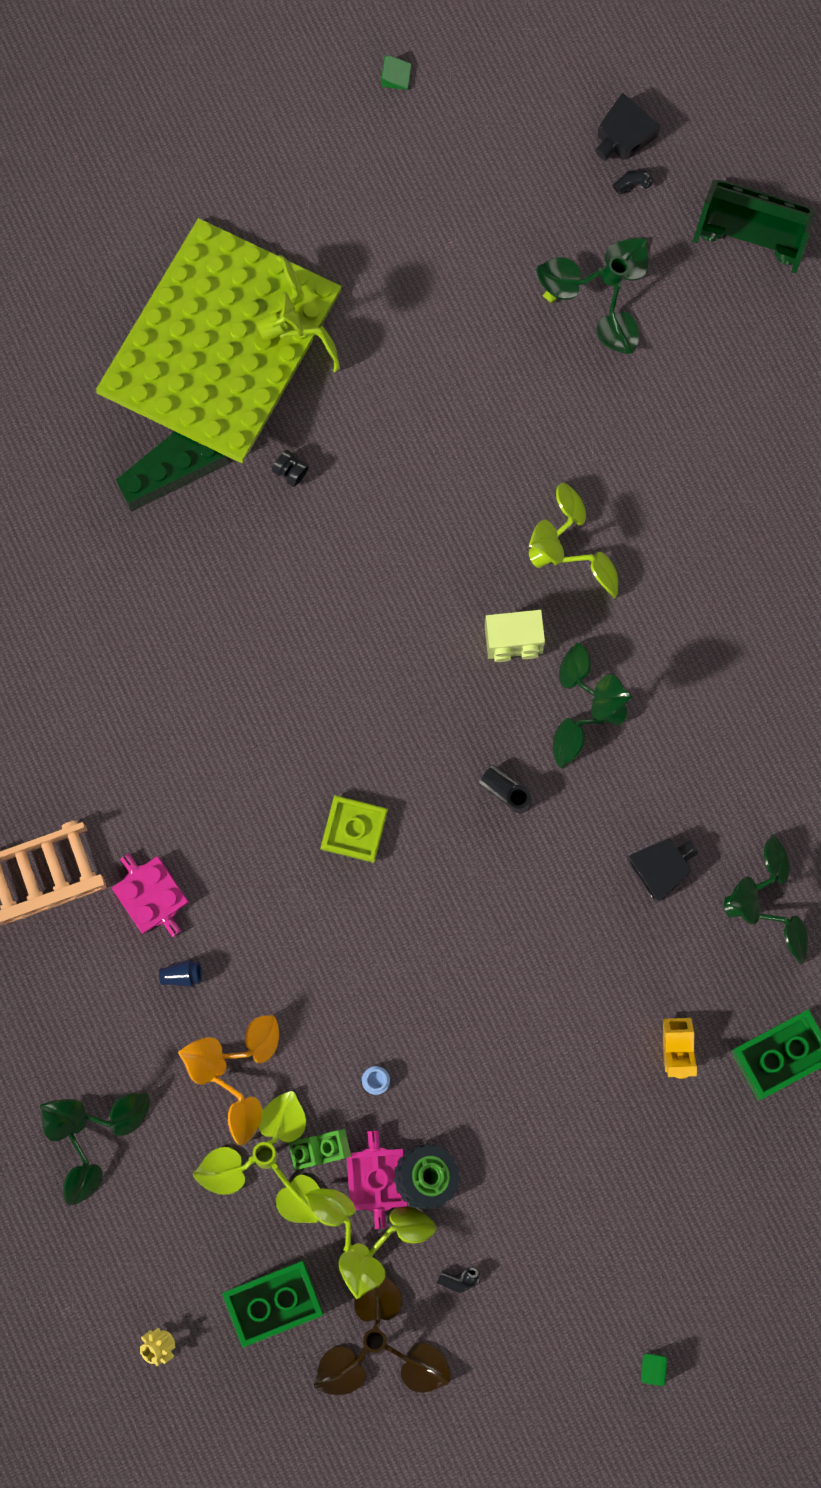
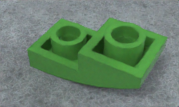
[288,1129,351,1171]

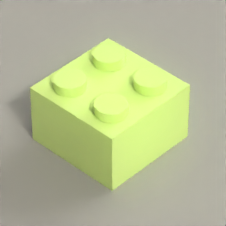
[485,610,545,662]

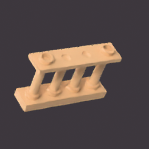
[0,820,107,926]

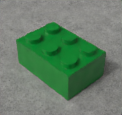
[730,1009,821,1101]
[222,1261,325,1348]

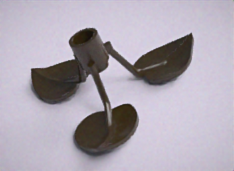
[314,1276,451,1395]

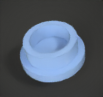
[362,1066,390,1095]

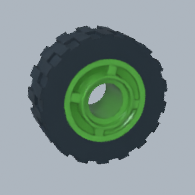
[394,1144,460,1209]

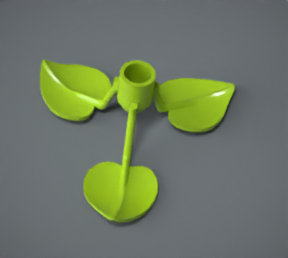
[256,255,340,372]
[529,482,618,599]
[193,1091,320,1223]
[305,1189,437,1299]

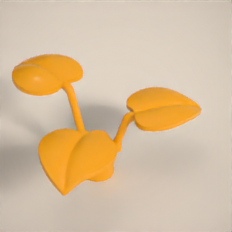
[178,1015,279,1146]

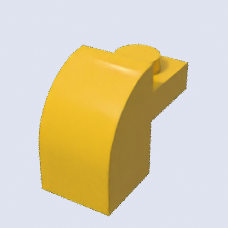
[663,1018,697,1079]

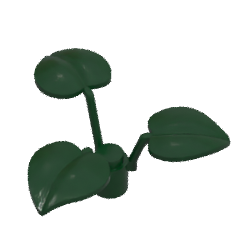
[536,238,648,354]
[553,643,633,769]
[724,835,808,965]
[40,1093,149,1206]

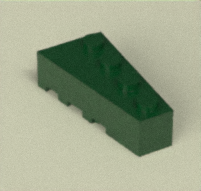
[116,431,228,512]

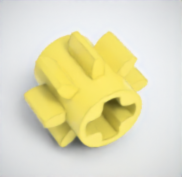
[140,1328,176,1366]

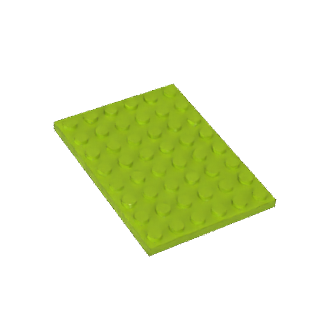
[96,218,341,464]

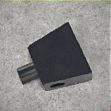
[595,93,660,161]
[627,838,698,903]

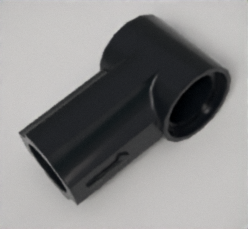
[479,765,532,813]

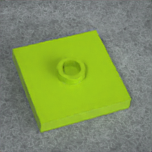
[320,795,388,863]

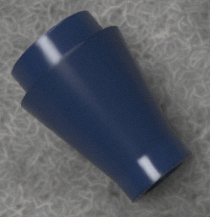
[159,959,202,987]

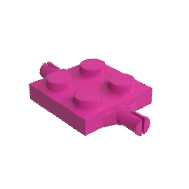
[112,853,190,938]
[347,1131,407,1229]

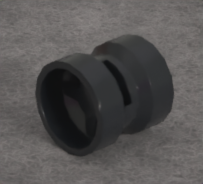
[272,449,309,487]

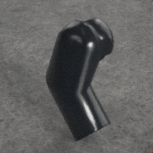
[612,170,654,195]
[437,1267,480,1293]

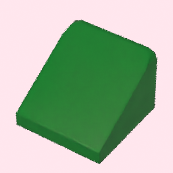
[381,55,411,90]
[641,1354,668,1386]

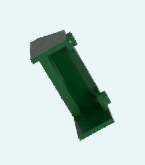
[692,180,815,274]

